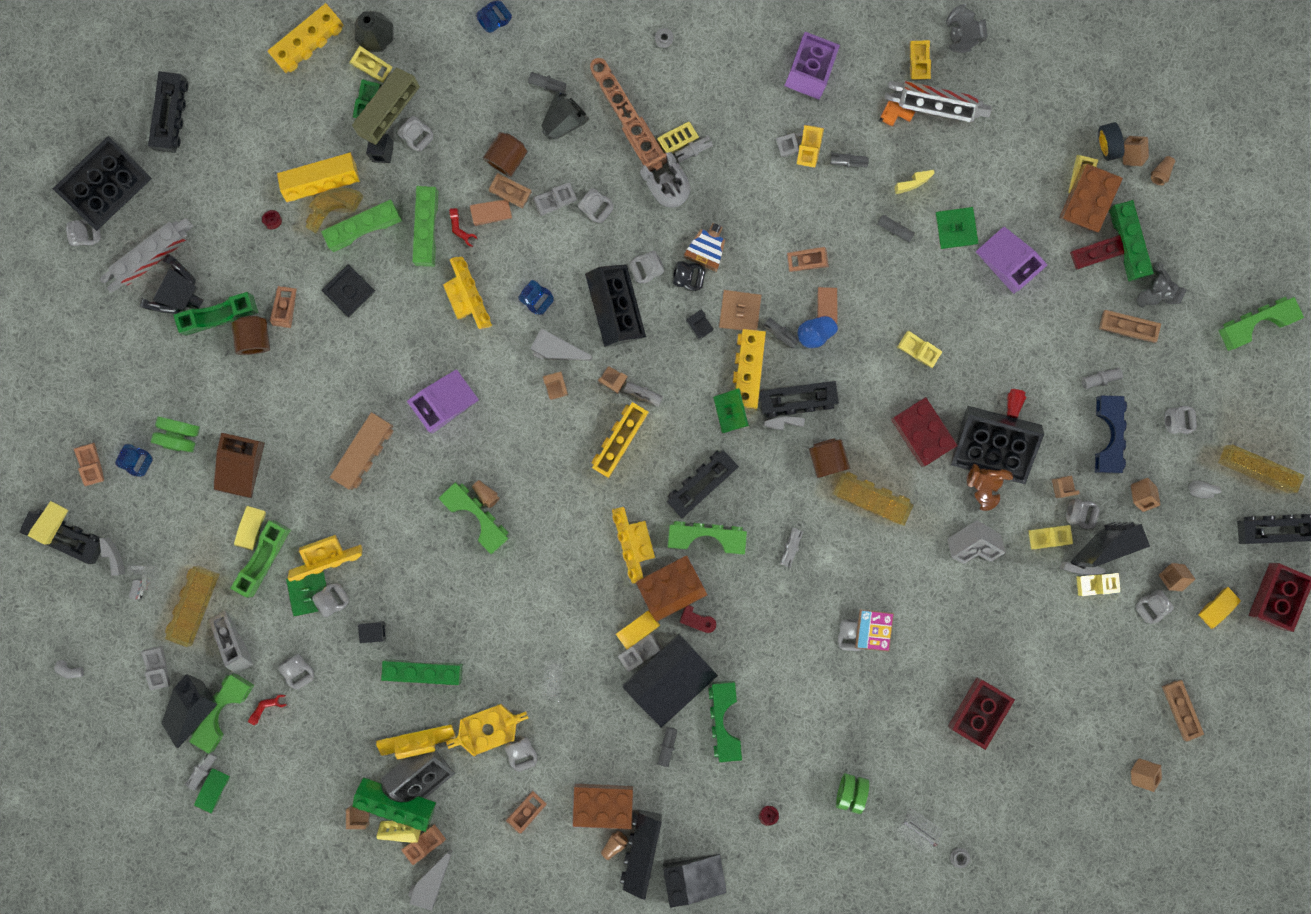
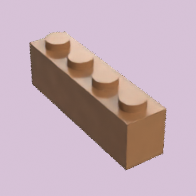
[330,412,394,490]

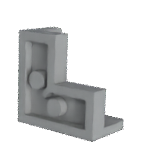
[947,520,1006,564]

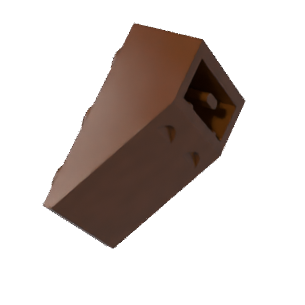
[214,432,265,498]

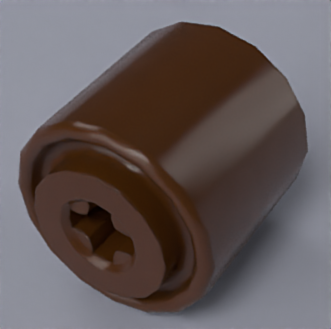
[483,132,528,177]
[231,316,270,355]
[809,438,851,478]

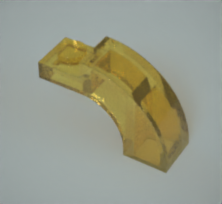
[305,187,364,234]

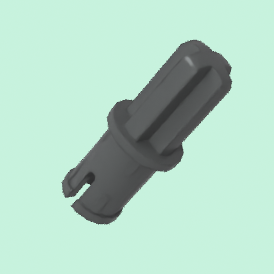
[528,72,567,92]
[830,153,869,168]
[877,215,915,243]
[763,317,799,348]
[657,727,677,767]

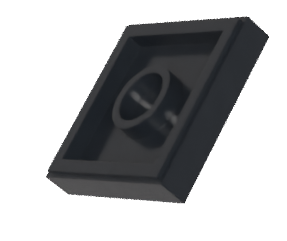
[321,264,376,318]

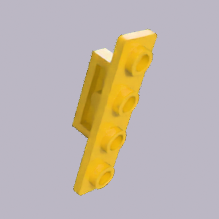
[443,257,492,329]
[612,507,655,584]
[288,535,363,581]
[376,725,456,760]

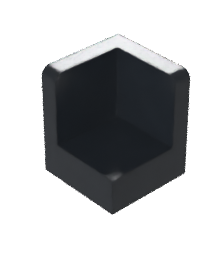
[366,134,394,163]
[686,309,713,340]
[358,621,386,644]

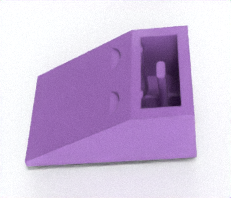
[976,227,1047,294]
[407,369,479,434]

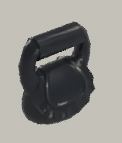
[672,261,706,291]

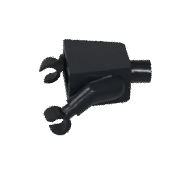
[140,254,204,314]

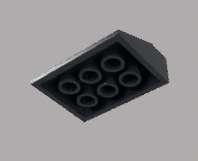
[52,136,152,231]
[951,406,1045,484]
[1071,522,1150,567]
[622,633,718,728]

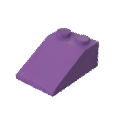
[784,32,840,100]

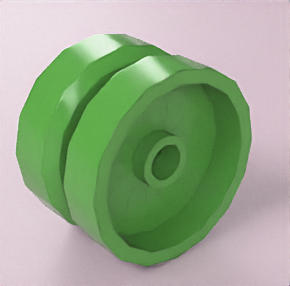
[151,416,200,453]

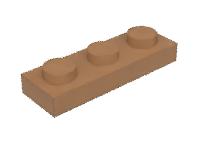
[1099,310,1161,343]
[1162,679,1204,742]

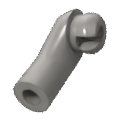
[54,660,84,679]

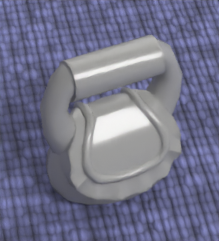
[398,116,434,152]
[578,188,613,223]
[66,219,101,246]
[629,251,664,283]
[1164,406,1197,434]
[1188,480,1222,499]
[1066,499,1100,529]
[312,583,349,617]
[1136,589,1174,624]
[838,619,862,651]
[278,654,314,690]
[505,737,537,772]

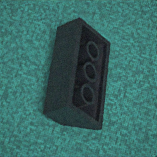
[585,264,646,347]
[620,809,662,900]

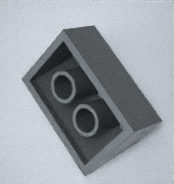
[381,749,455,802]

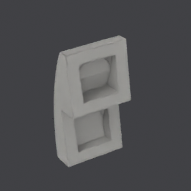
[776,132,803,157]
[533,182,577,217]
[763,417,805,430]
[99,538,125,576]
[1059,562,1106,575]
[618,632,662,672]
[141,646,170,690]

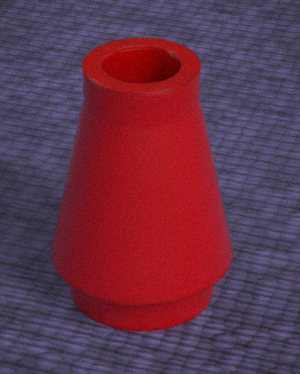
[1007,389,1027,418]

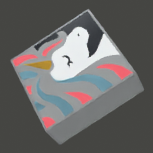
[129,579,147,600]

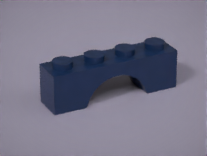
[1095,395,1127,474]

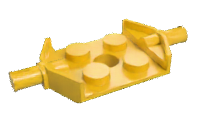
[446,704,529,756]

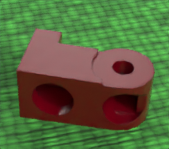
[679,605,716,633]

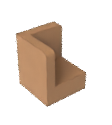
[1123,136,1149,166]
[598,366,628,394]
[543,372,568,400]
[1052,476,1080,498]
[1131,478,1161,512]
[1159,563,1196,591]
[1131,759,1162,792]
[346,805,370,829]

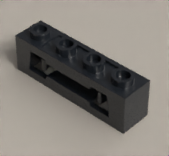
[148,71,189,153]
[759,381,839,418]
[667,450,739,519]
[19,509,101,564]
[1237,514,1311,544]

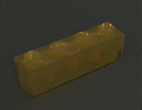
[1218,445,1305,493]
[832,472,914,526]
[165,566,220,647]

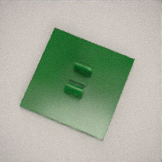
[935,207,979,249]
[713,388,749,434]
[286,571,327,617]

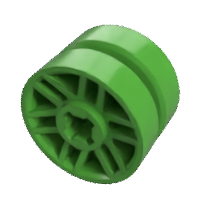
[836,773,869,814]

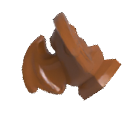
[967,464,1013,511]

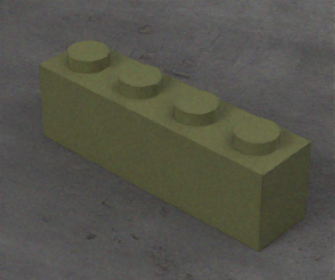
[352,67,420,145]

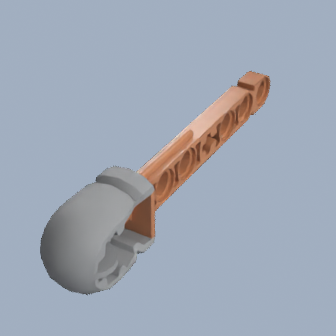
[590,58,690,208]

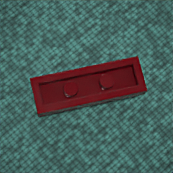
[1070,235,1124,270]

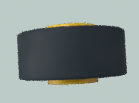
[1098,122,1125,161]

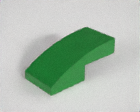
[352,79,382,118]
[194,768,230,814]

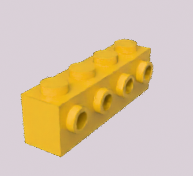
[267,3,344,73]
[277,152,360,202]
[733,329,766,409]
[591,402,649,478]

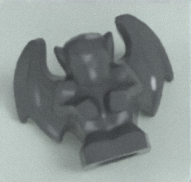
[946,4,988,53]
[1137,262,1187,308]

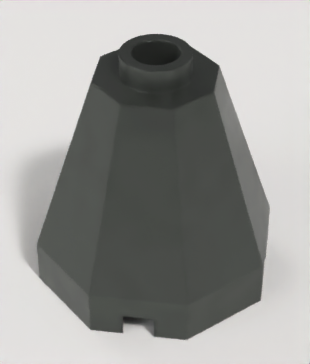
[355,11,393,52]
[541,91,589,140]

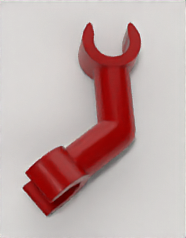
[449,208,478,247]
[248,694,287,726]

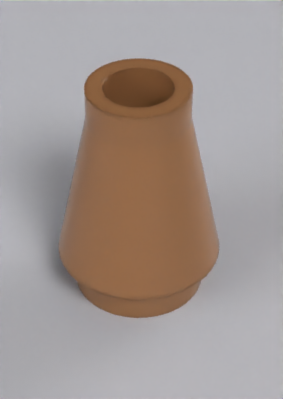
[1151,156,1176,186]
[472,480,500,508]
[601,831,629,860]

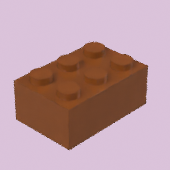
[1059,164,1123,233]
[636,555,707,622]
[573,784,633,829]

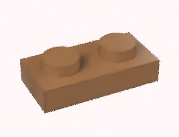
[489,173,532,209]

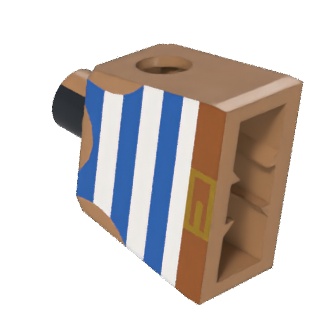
[684,223,725,272]

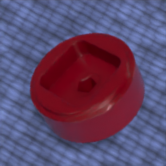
[262,210,282,230]
[759,806,779,826]

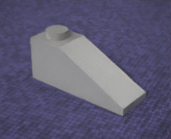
[530,328,593,361]
[209,611,254,674]
[408,850,453,911]

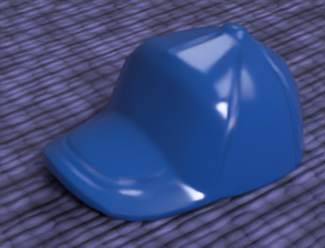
[797,316,838,349]

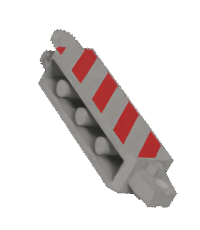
[885,81,992,122]
[100,218,193,292]

